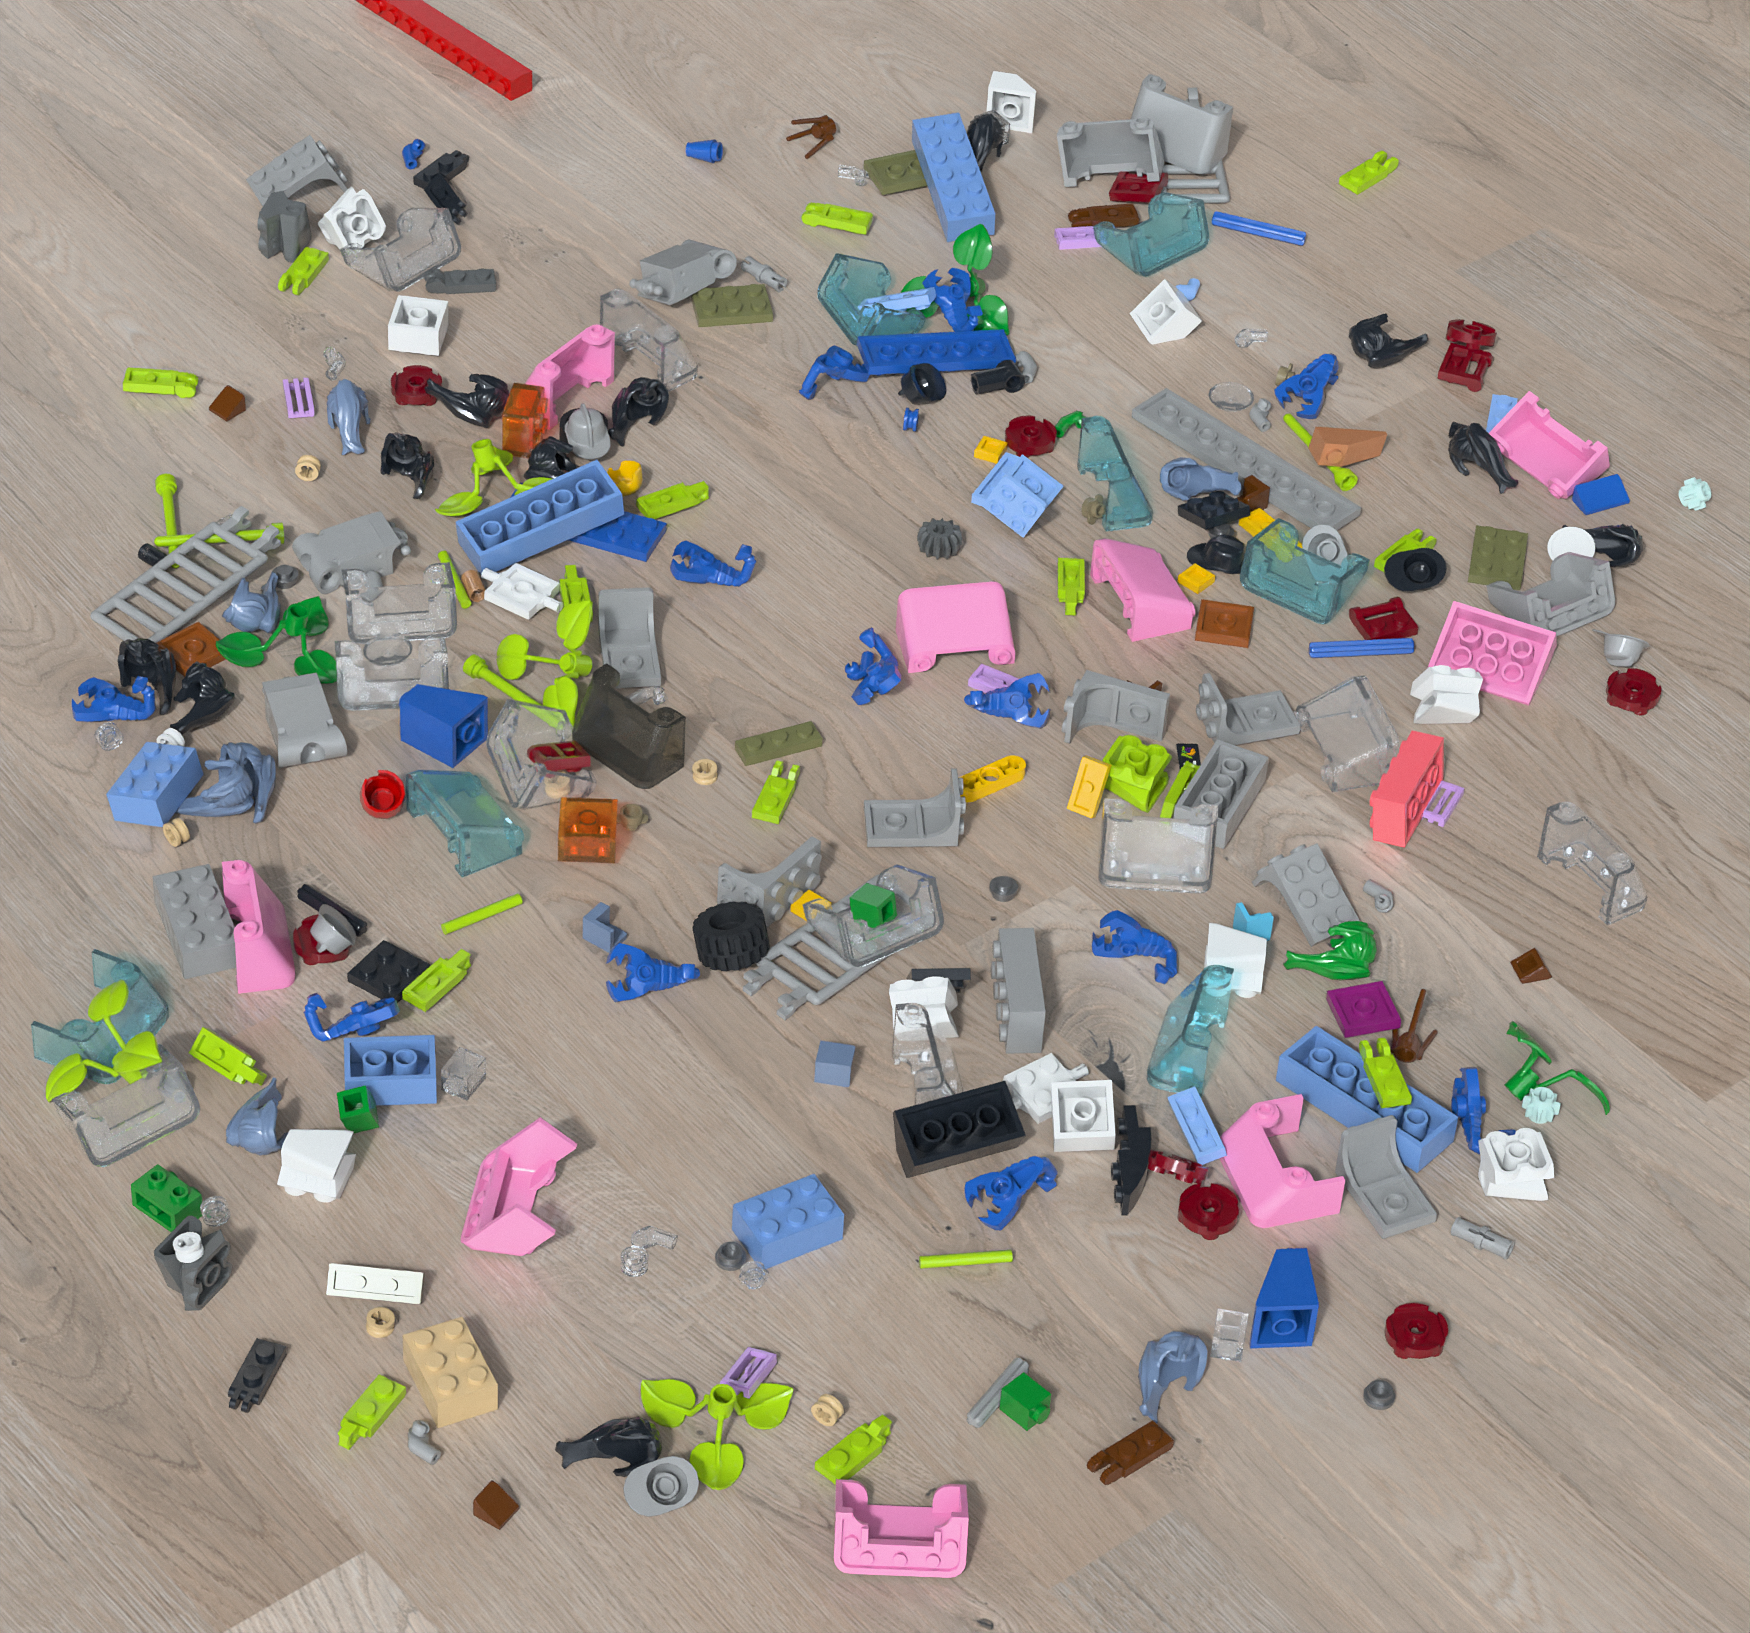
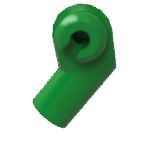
[1055,411,1088,438]

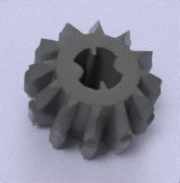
[917,517,962,560]

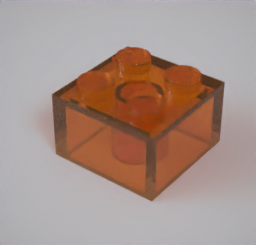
[502,383,548,459]
[558,797,618,863]

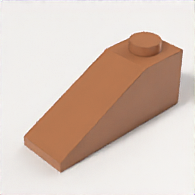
[1308,427,1387,467]

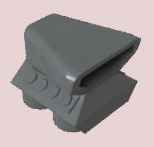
[257,191,312,263]
[154,1216,232,1311]

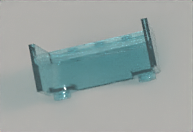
[31,949,169,1084]

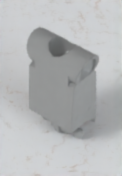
[629,239,736,305]
[292,511,411,594]
[262,673,347,768]

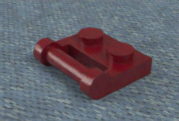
[1109,171,1168,203]
[1437,343,1493,392]
[1349,597,1419,640]
[527,740,591,776]

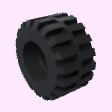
[692,901,770,971]

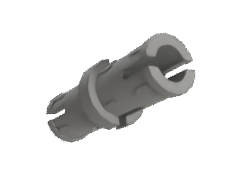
[741,256,787,292]
[1451,1217,1514,1260]

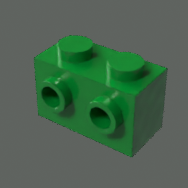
[131,1164,203,1232]

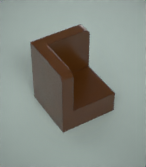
[1237,475,1270,512]

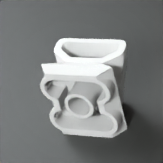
[318,187,386,257]
[1410,665,1483,724]
[1202,923,1267,998]
[889,977,959,1039]
[1478,1128,1554,1201]
[277,1129,356,1202]

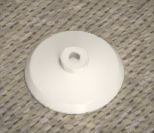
[1547,527,1595,560]

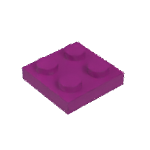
[1326,981,1401,1038]

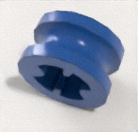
[903,407,919,432]

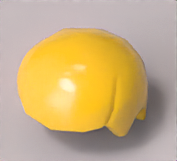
[607,460,643,496]

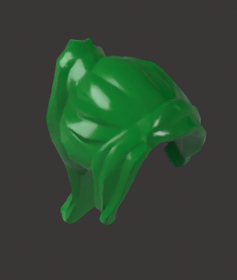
[1283,921,1377,981]

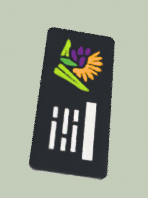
[1176,743,1201,769]

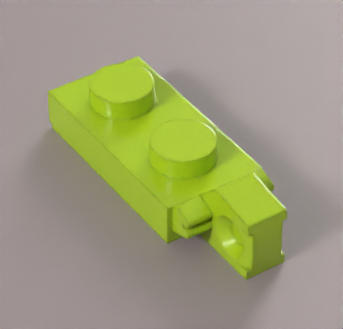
[636,481,709,519]
[1057,558,1085,616]
[559,565,593,622]
[1159,760,1200,824]
[402,949,471,1012]
[189,1027,267,1086]
[338,1374,406,1450]
[815,1414,892,1485]

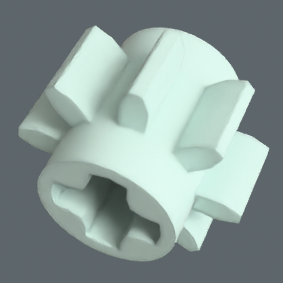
[1679,477,1711,511]
[1522,1087,1561,1124]

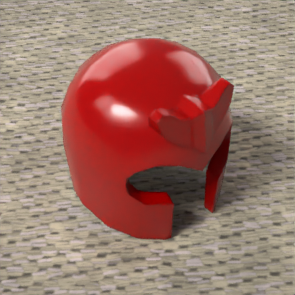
[360,770,406,819]

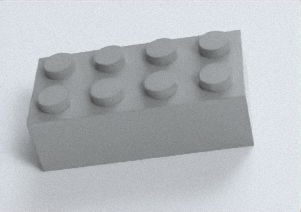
[1172,739,1269,849]
[153,864,236,979]
[990,928,1046,1054]

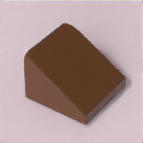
[209,385,246,422]
[1510,948,1552,984]
[473,1480,519,1530]

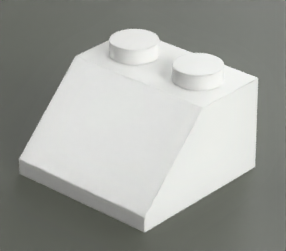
[987,71,1036,133]
[1129,279,1202,345]

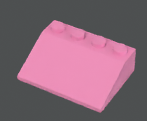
[1428,601,1557,706]

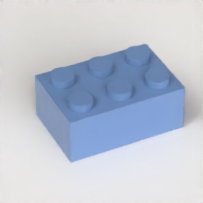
[106,742,204,827]
[344,1035,437,1106]
[732,1174,844,1271]

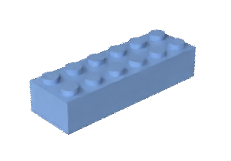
[912,113,995,242]
[455,460,624,575]
[1276,1026,1458,1173]

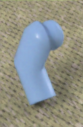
[1176,278,1200,301]

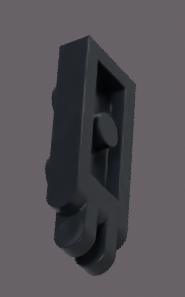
[413,150,469,189]
[424,172,468,225]
[228,1338,287,1413]

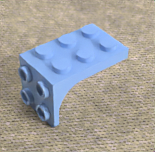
[982,454,1063,538]

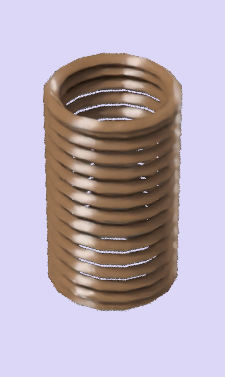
[461,570,485,602]

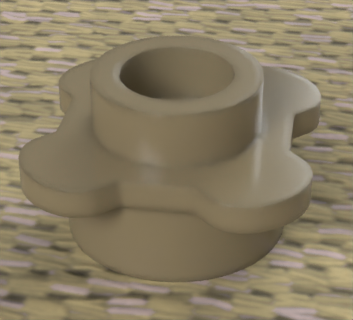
[1275,363,1296,386]
[1081,494,1105,525]
[614,804,648,831]

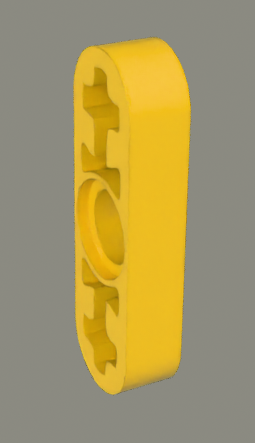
[959,755,1026,802]

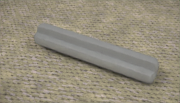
[967,1357,1029,1428]

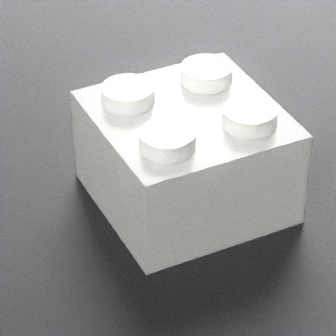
[388,295,449,356]
[1051,1080,1115,1152]

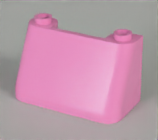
[515,324,615,430]
[1489,391,1610,499]
[1090,538,1195,642]
[896,582,1015,673]
[222,860,295,994]
[834,1479,969,1578]

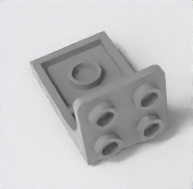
[246,135,348,206]
[598,588,661,689]
[1062,670,1170,744]
[1196,673,1300,745]
[863,768,966,847]
[717,836,822,927]
[1252,844,1360,947]
[1335,1115,1437,1239]

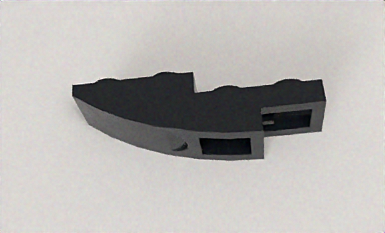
[1111,1105,1152,1216]

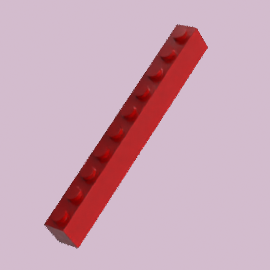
[356,0,532,101]

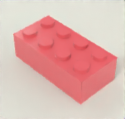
[1370,730,1444,848]

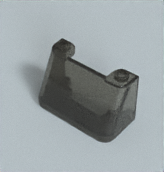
[572,663,686,789]

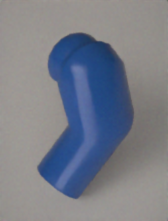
[402,139,425,170]
[845,651,875,681]

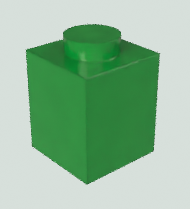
[849,883,897,931]
[337,1085,379,1134]
[999,1372,1051,1431]

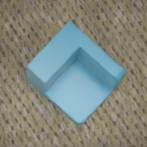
[1233,902,1274,941]

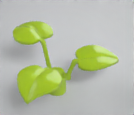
[435,439,552,516]
[496,600,593,726]
[46,979,162,1103]
[640,1379,793,1490]

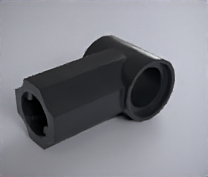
[970,360,1025,395]

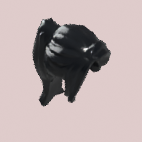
[967,113,1005,172]
[1349,313,1428,369]
[424,374,509,428]
[608,377,669,447]
[1448,423,1518,494]
[380,432,434,500]
[524,436,577,480]
[1562,524,1644,567]
[117,638,176,715]
[170,661,236,735]
[555,1416,662,1477]

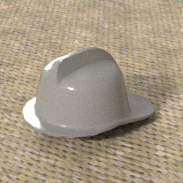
[565,403,610,459]
[1302,524,1349,585]
[1592,629,1650,667]
[310,904,356,954]
[623,1456,699,1517]

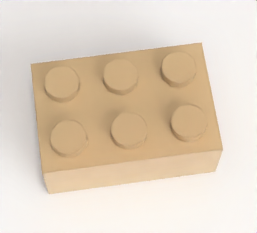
[403,1317,498,1428]

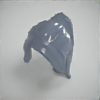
[327,379,371,455]
[1160,457,1241,501]
[222,572,281,633]
[218,742,276,824]
[175,759,254,817]
[226,1077,289,1156]
[1138,1331,1208,1423]

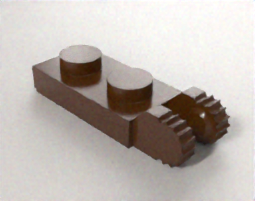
[1068,203,1139,229]
[1086,1420,1174,1485]

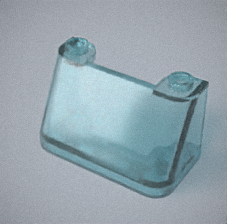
[1093,192,1209,277]
[817,253,927,346]
[1077,416,1153,532]
[1240,518,1370,624]
[406,770,524,878]
[1146,965,1234,1098]

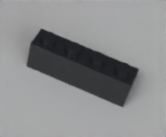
[893,1081,1026,1178]

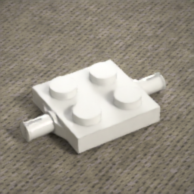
[481,563,563,620]
[1003,1053,1089,1124]

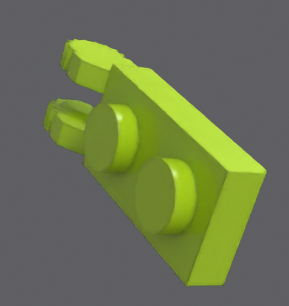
[1339,150,1399,195]
[801,202,873,235]
[278,247,329,295]
[123,367,199,398]
[1374,528,1437,572]
[752,760,800,824]
[1359,1037,1412,1108]

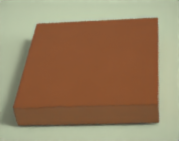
[1195,599,1254,648]
[156,621,226,677]

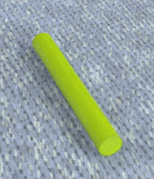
[438,551,471,609]
[441,893,523,935]
[919,1250,1013,1269]

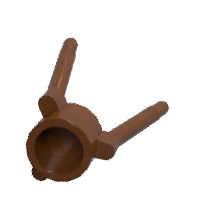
[786,115,836,159]
[1390,989,1438,1063]

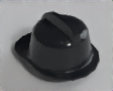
[898,363,946,405]
[1187,534,1249,574]
[1384,548,1446,591]

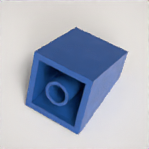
[399,684,488,768]
[1249,1248,1319,1349]

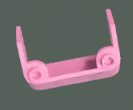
[1219,1094,1345,1228]
[460,1117,577,1256]

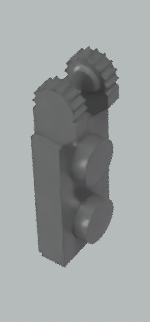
[424,268,496,294]

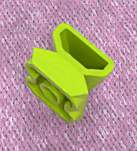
[1102,735,1172,813]

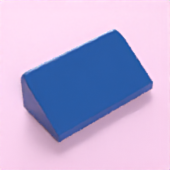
[1572,474,1630,516]

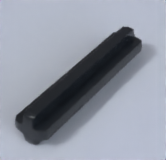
[297,884,367,937]

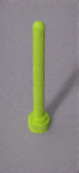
[1283,413,1358,491]
[155,473,180,568]
[154,522,284,547]
[463,654,568,731]

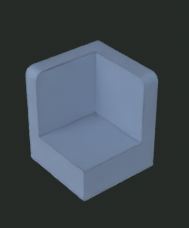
[583,902,627,953]
[814,1040,855,1087]

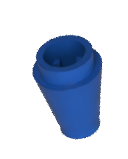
[686,139,723,164]

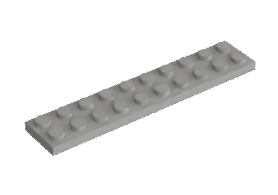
[1132,388,1361,530]

